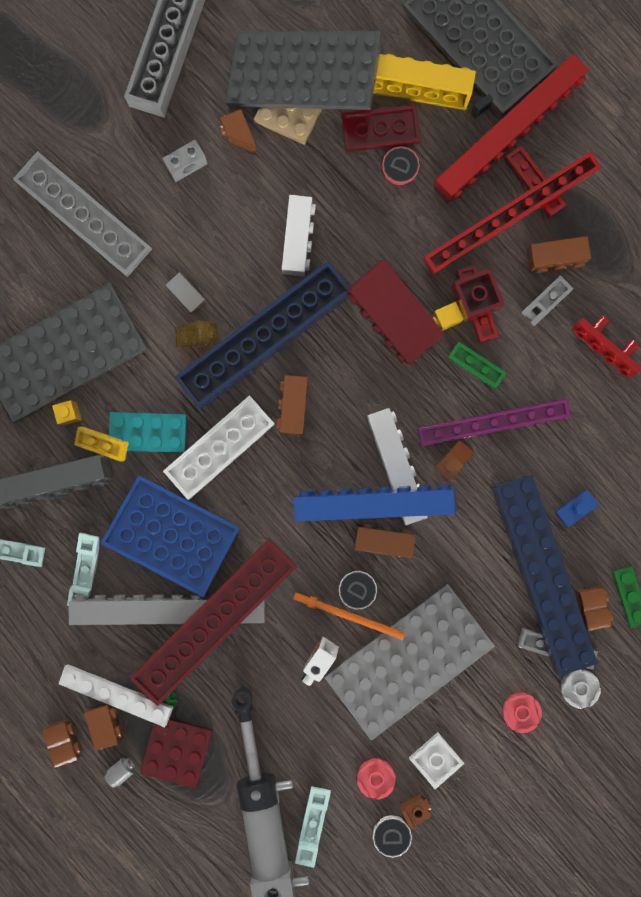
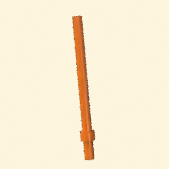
[293,592,405,640]

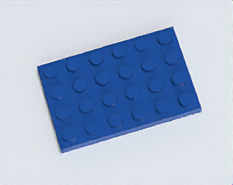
[100,475,240,597]

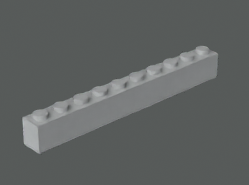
[69,594,266,625]

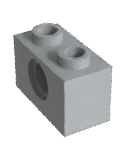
[162,140,208,182]

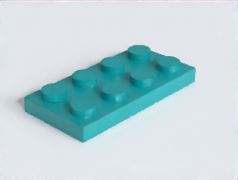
[109,412,187,453]

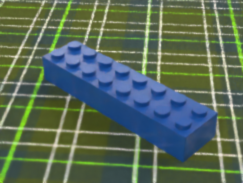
[293,484,457,521]

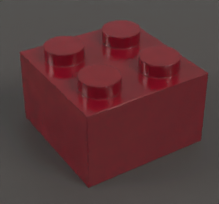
[451,268,505,323]

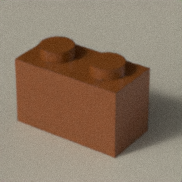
[84,703,123,751]

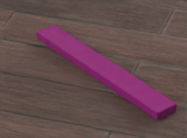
[417,399,571,447]

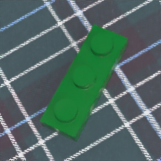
[448,341,506,389]
[612,566,641,628]

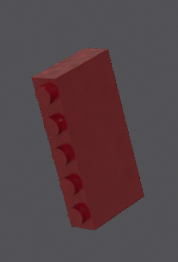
[345,259,444,364]

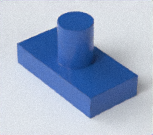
[555,490,599,528]

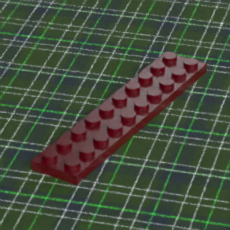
[129,538,297,706]

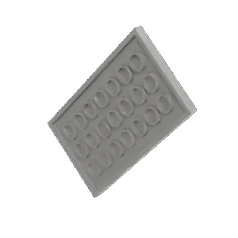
[325,584,495,741]

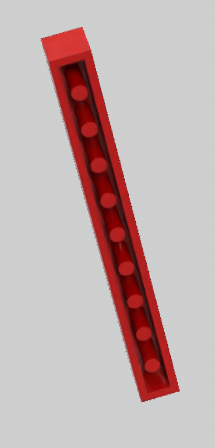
[434,54,589,202]
[423,151,601,276]

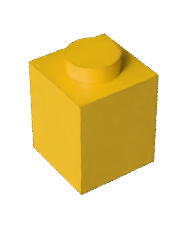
[432,302,464,331]
[52,400,82,426]

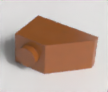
[219,109,257,152]
[434,440,474,480]

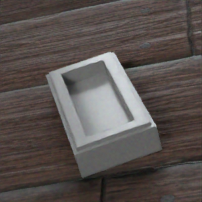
[166,273,205,314]

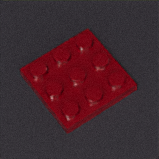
[140,718,213,789]

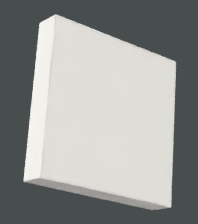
[409,732,464,789]

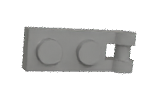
[521,275,573,326]

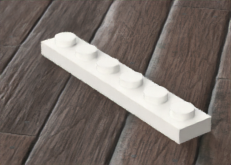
[59,664,173,727]

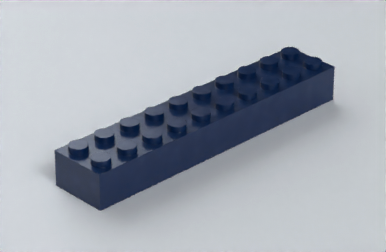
[175,260,349,410]
[491,475,598,676]

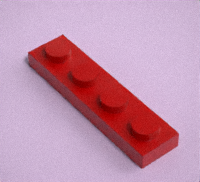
[505,145,566,218]
[456,265,499,343]

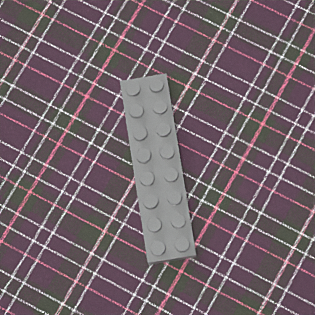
[13,151,152,277]

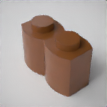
[576,586,613,631]
[42,719,82,768]

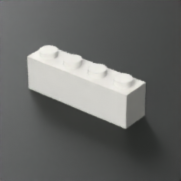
[282,195,316,277]

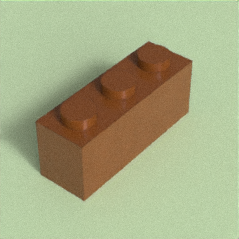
[527,236,591,273]
[277,375,308,436]
[354,523,416,558]

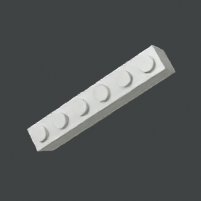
[367,408,428,525]

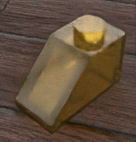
[175,321,218,347]

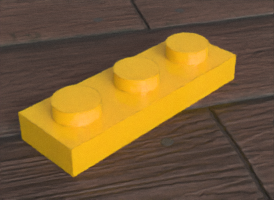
[74,427,129,461]

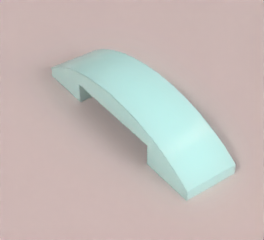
[67,533,99,606]
[0,539,45,567]
[295,786,331,868]

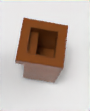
[400,794,432,830]

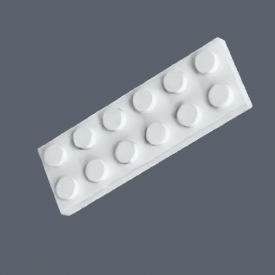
[163,395,275,500]

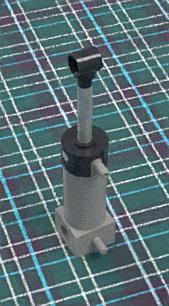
[232,687,309,897]

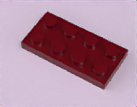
[341,104,421,152]

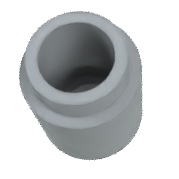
[105,757,135,788]

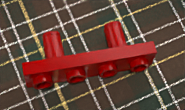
[571,315,641,378]

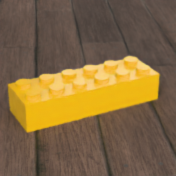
[373,54,476,110]

